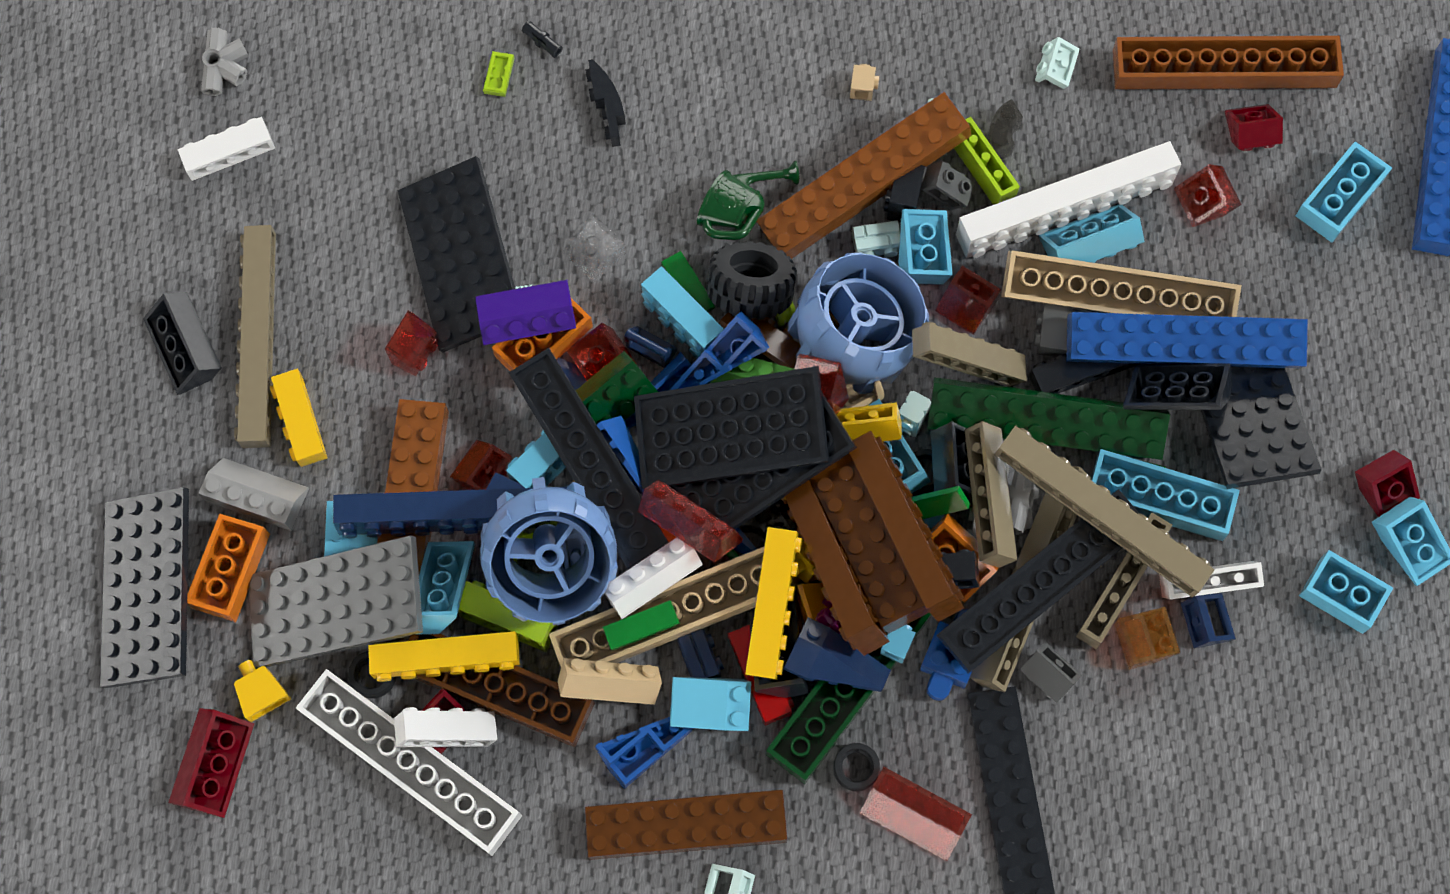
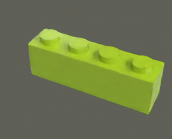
[954,117,1020,205]

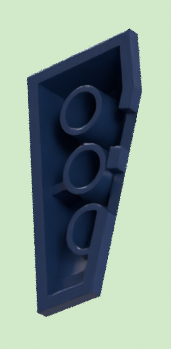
[784,617,891,692]

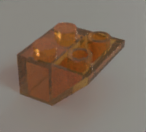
[1114,607,1181,670]

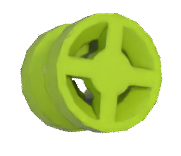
[775,301,795,327]

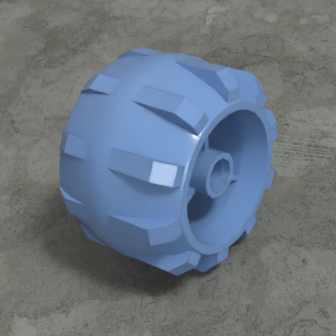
[788,252,929,394]
[480,477,618,625]

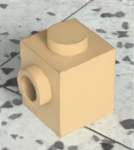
[850,64,879,101]

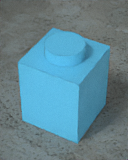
[880,624,916,664]

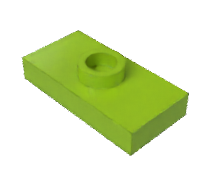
[483,51,515,97]

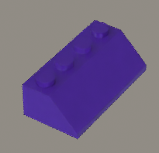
[476,280,576,345]

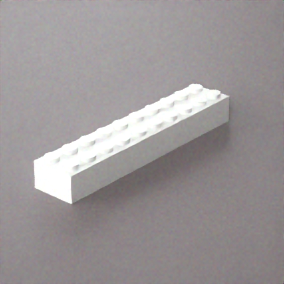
[956,141,1181,258]
[296,669,522,856]

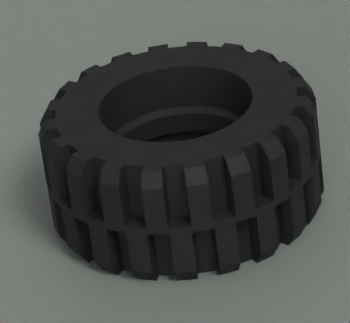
[706,241,797,320]

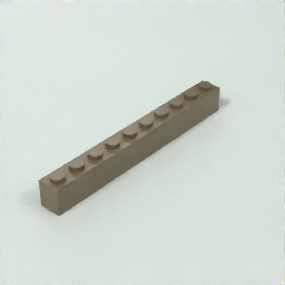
[234,225,276,448]
[994,426,1215,597]
[970,466,1092,692]

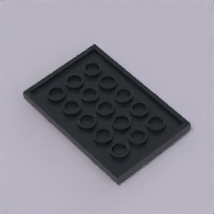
[1201,366,1322,489]

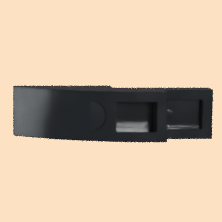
[585,59,626,147]

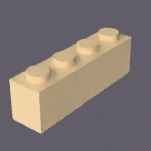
[558,658,662,705]

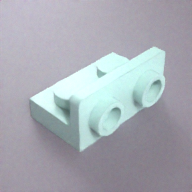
[1035,37,1079,89]

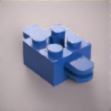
[920,609,972,701]

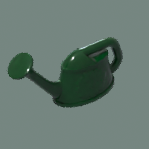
[697,160,800,240]

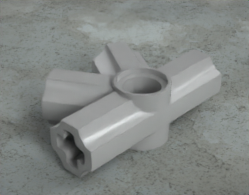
[201,28,249,96]
[1008,470,1039,535]

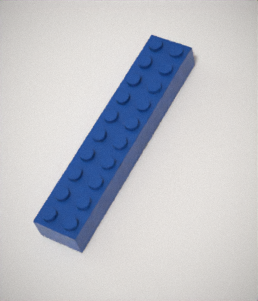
[1412,38,1450,256]
[1066,312,1308,369]

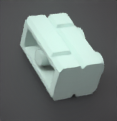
[852,220,900,257]
[899,391,931,437]

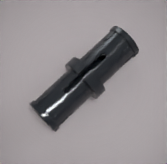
[521,21,563,58]

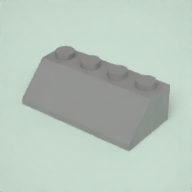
[198,458,309,531]

